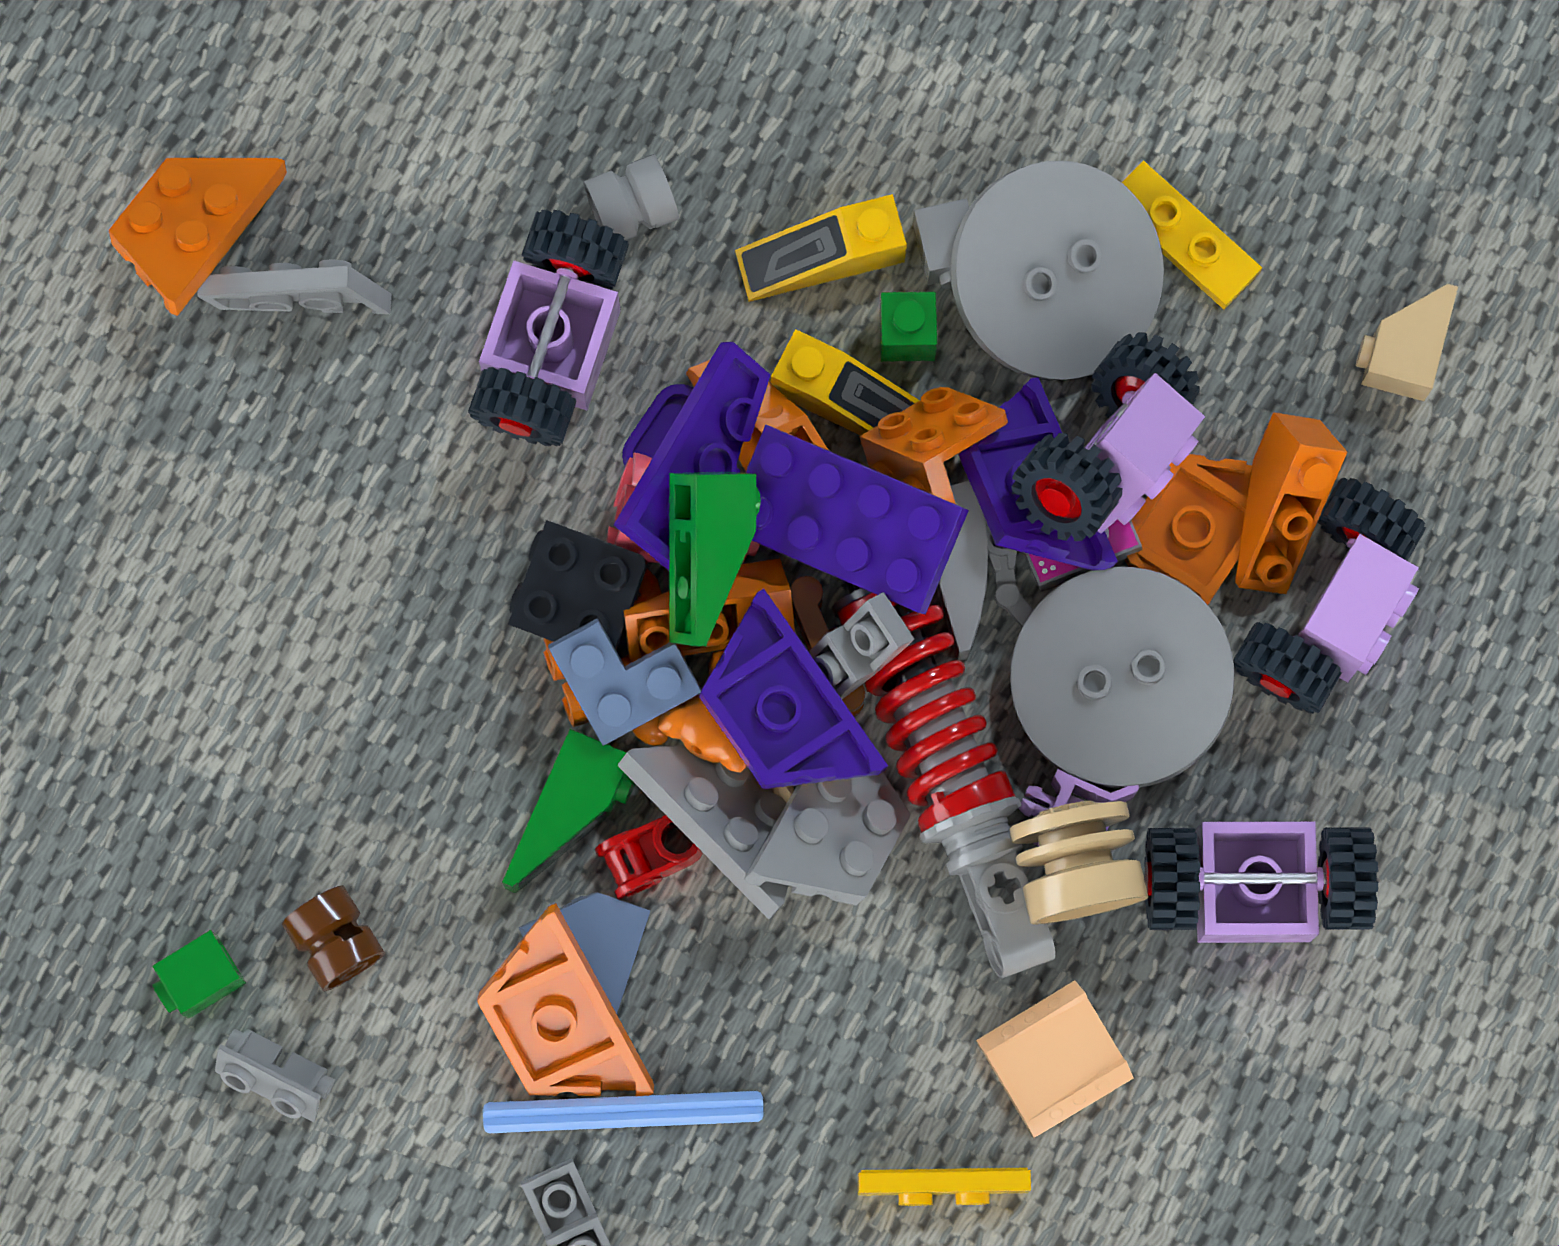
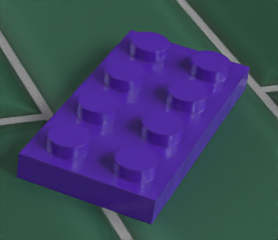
[746,424,969,615]

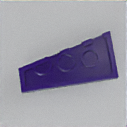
[614,341,771,570]

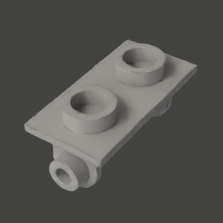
[215,1029,335,1122]

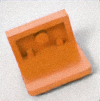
[860,387,1008,504]

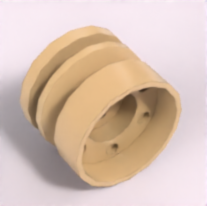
[1009,801,1148,925]

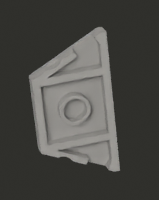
[617,745,788,919]
[743,772,911,905]

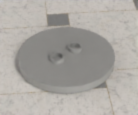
[950,161,1164,380]
[1010,567,1234,789]

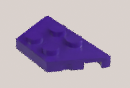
[958,377,1118,571]
[699,588,888,789]

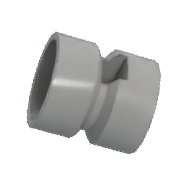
[583,154,679,240]

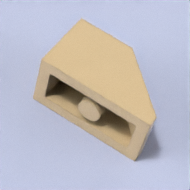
[1356,284,1458,401]

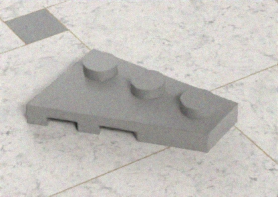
[197,259,392,314]

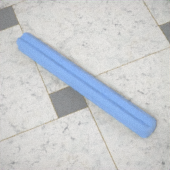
[483,1091,764,1133]

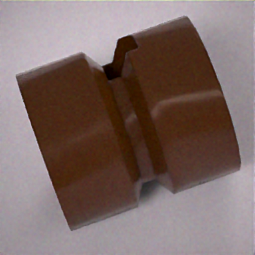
[282,885,385,992]

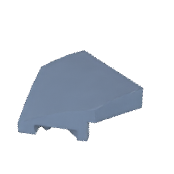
[518,892,650,1014]

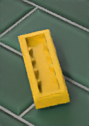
[1121,160,1262,310]
[858,1167,1031,1206]

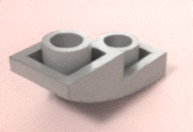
[809,592,914,699]
[521,1158,611,1246]

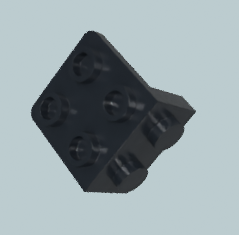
[508,520,648,651]

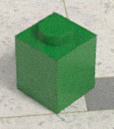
[879,292,937,362]
[152,930,246,1019]

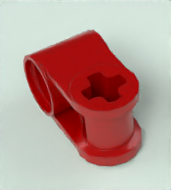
[594,815,703,900]

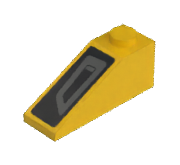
[735,194,907,302]
[771,329,920,436]

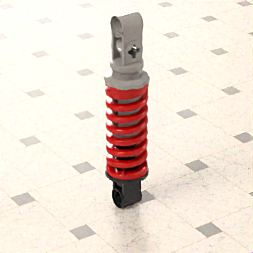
[832,581,1055,979]

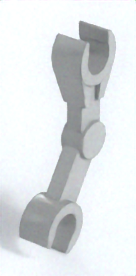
[987,526,1033,627]

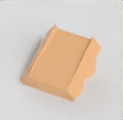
[976,980,1133,1138]

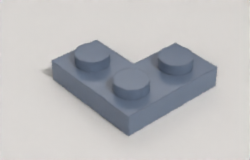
[548,618,701,746]

